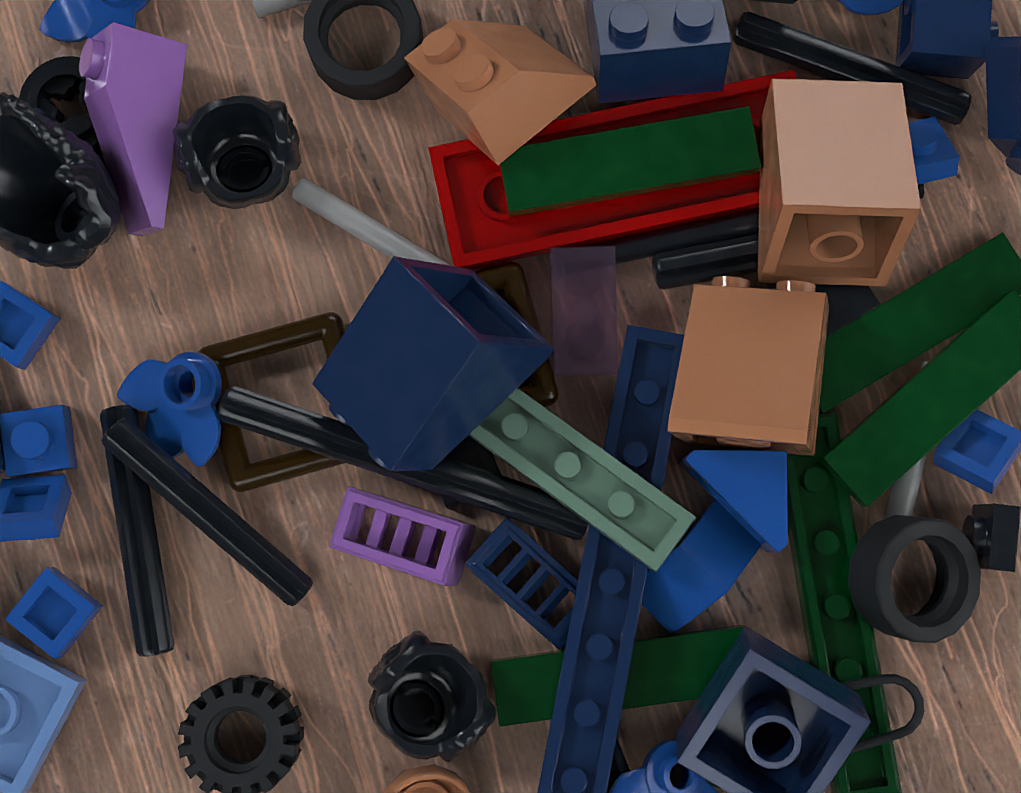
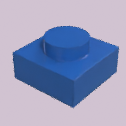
[908,116,960,185]
[0,280,61,370]
[0,404,77,478]
[934,410,1021,494]
[0,474,72,542]
[5,567,103,659]

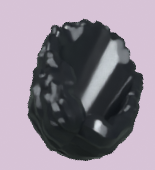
[0,92,121,269]

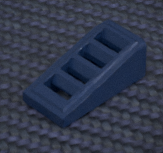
[464,517,578,650]

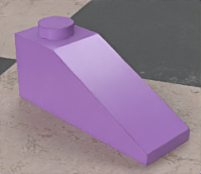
[79,22,187,236]

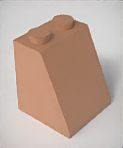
[758,79,921,286]
[667,276,829,456]

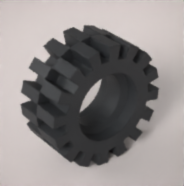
[178,675,304,793]

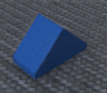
[677,450,788,553]
[641,500,761,635]

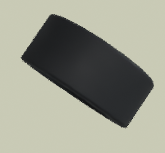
[303,0,423,100]
[848,515,981,643]

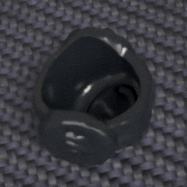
[173,95,302,209]
[368,630,496,762]

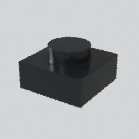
[962,503,1021,572]

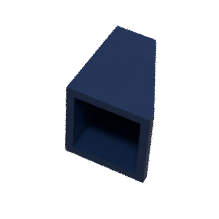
[312,256,554,472]

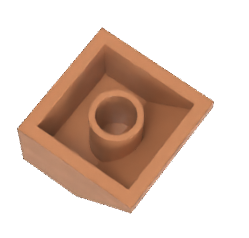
[404,19,597,165]

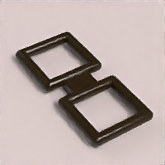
[198,262,559,492]

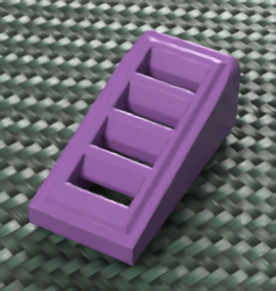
[329,486,476,586]

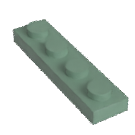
[469,388,696,573]

